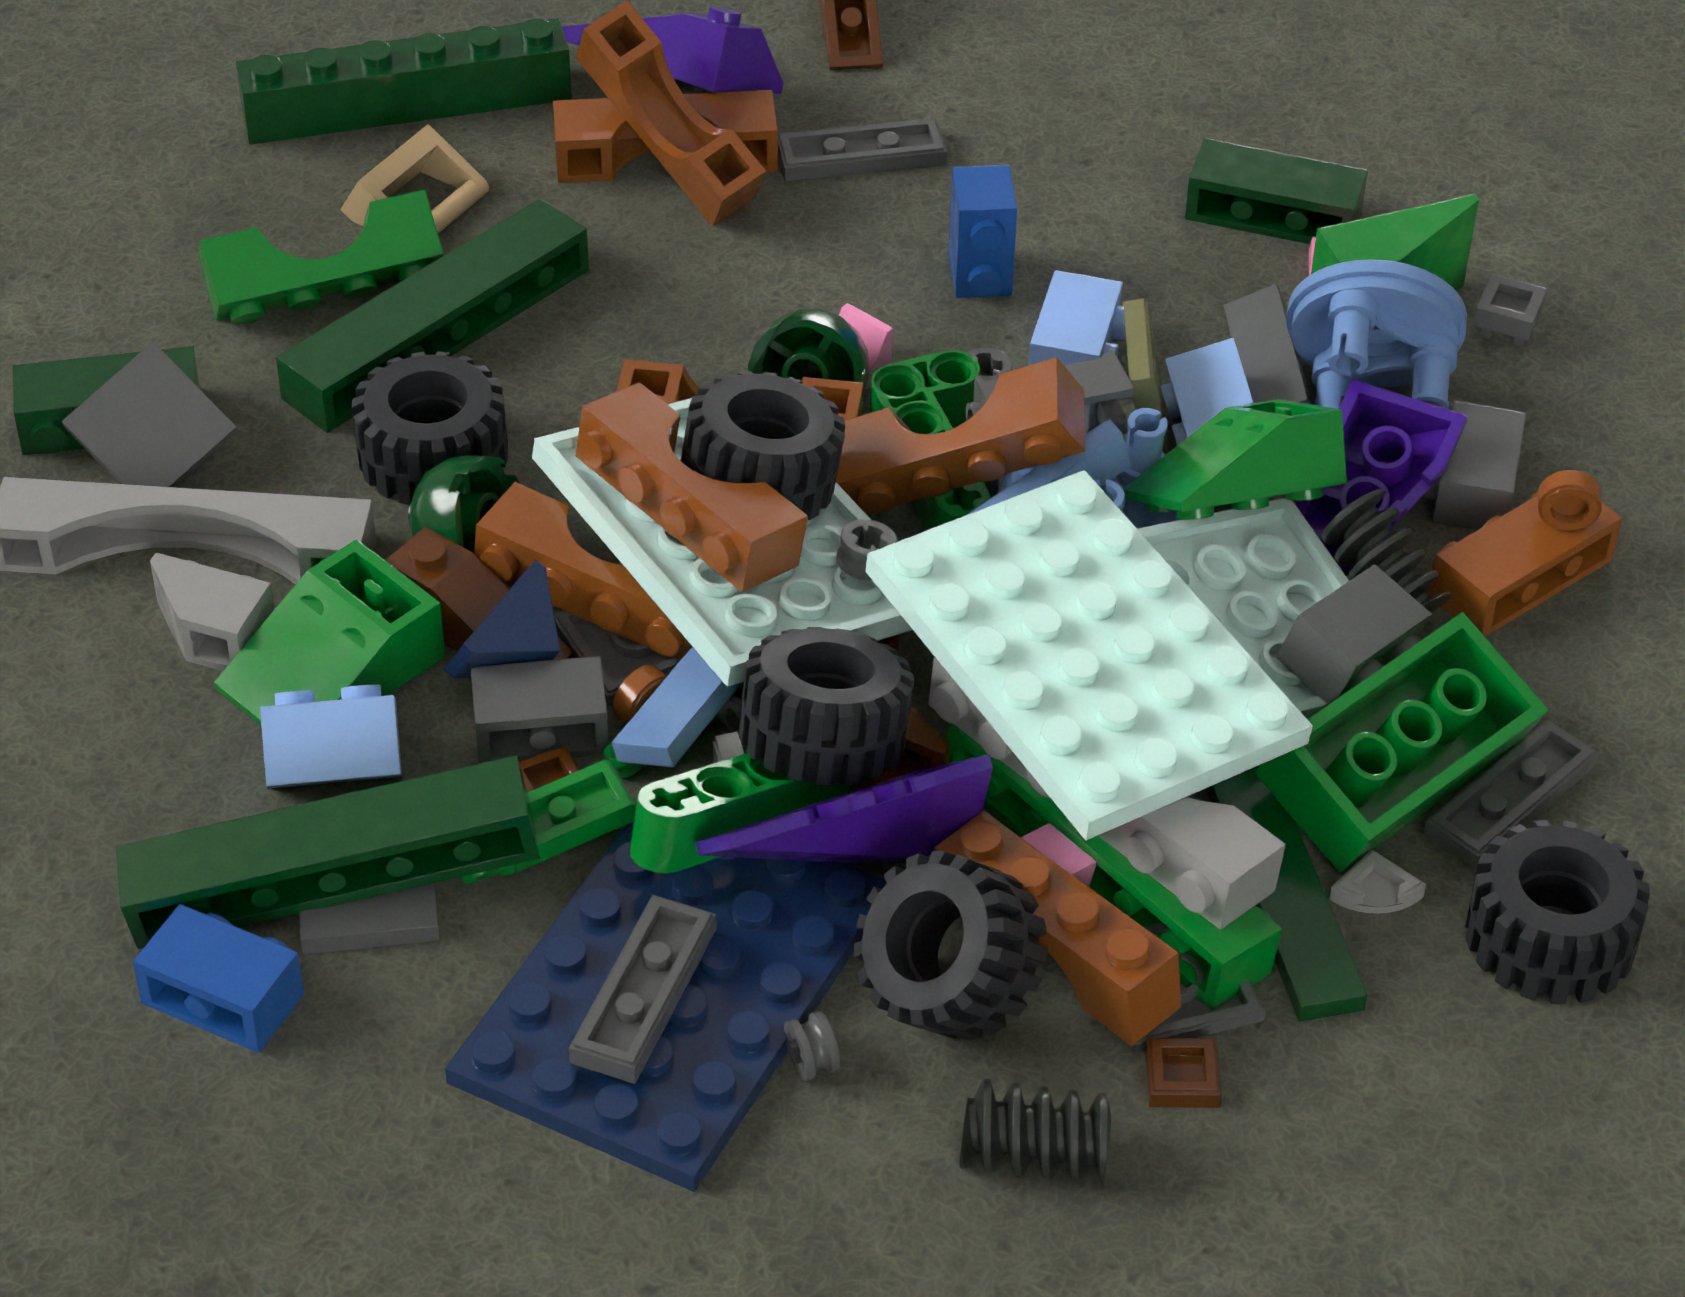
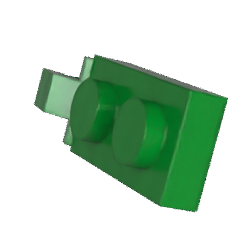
[460,759,636,885]

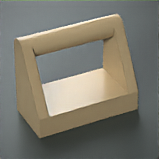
[340,124,489,234]

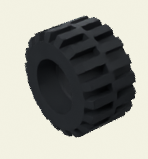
[352,351,508,505]
[680,371,846,520]
[739,627,914,786]
[1465,820,1650,1004]
[854,851,1048,1040]

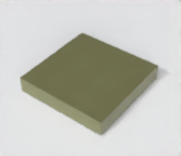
[1123,298,1169,455]

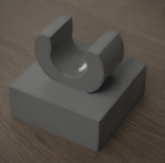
[1473,274,1548,347]

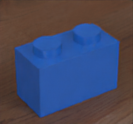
[948,165,1017,298]
[133,904,304,1053]

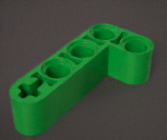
[870,350,991,530]
[630,753,852,873]

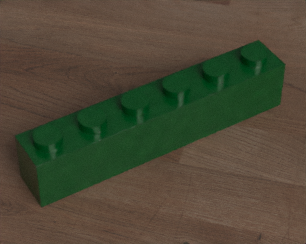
[236,18,572,145]
[276,198,589,433]
[116,755,540,949]

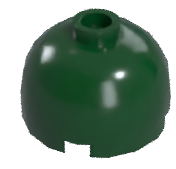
[748,309,870,393]
[408,456,520,554]

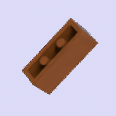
[1429,491,1622,636]

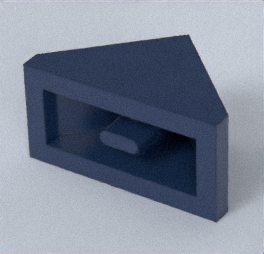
[444,559,560,678]

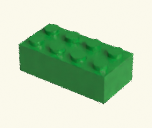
[1254,612,1549,874]

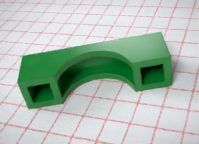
[198,190,444,324]

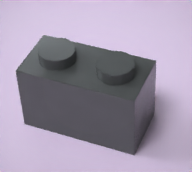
[1424,401,1526,530]
[1275,564,1432,705]
[470,656,609,763]

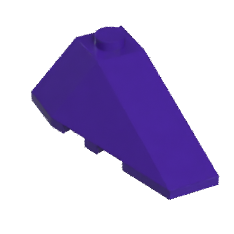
[562,6,784,94]
[1295,379,1467,577]
[695,754,993,865]

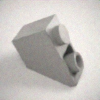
[150,553,274,671]

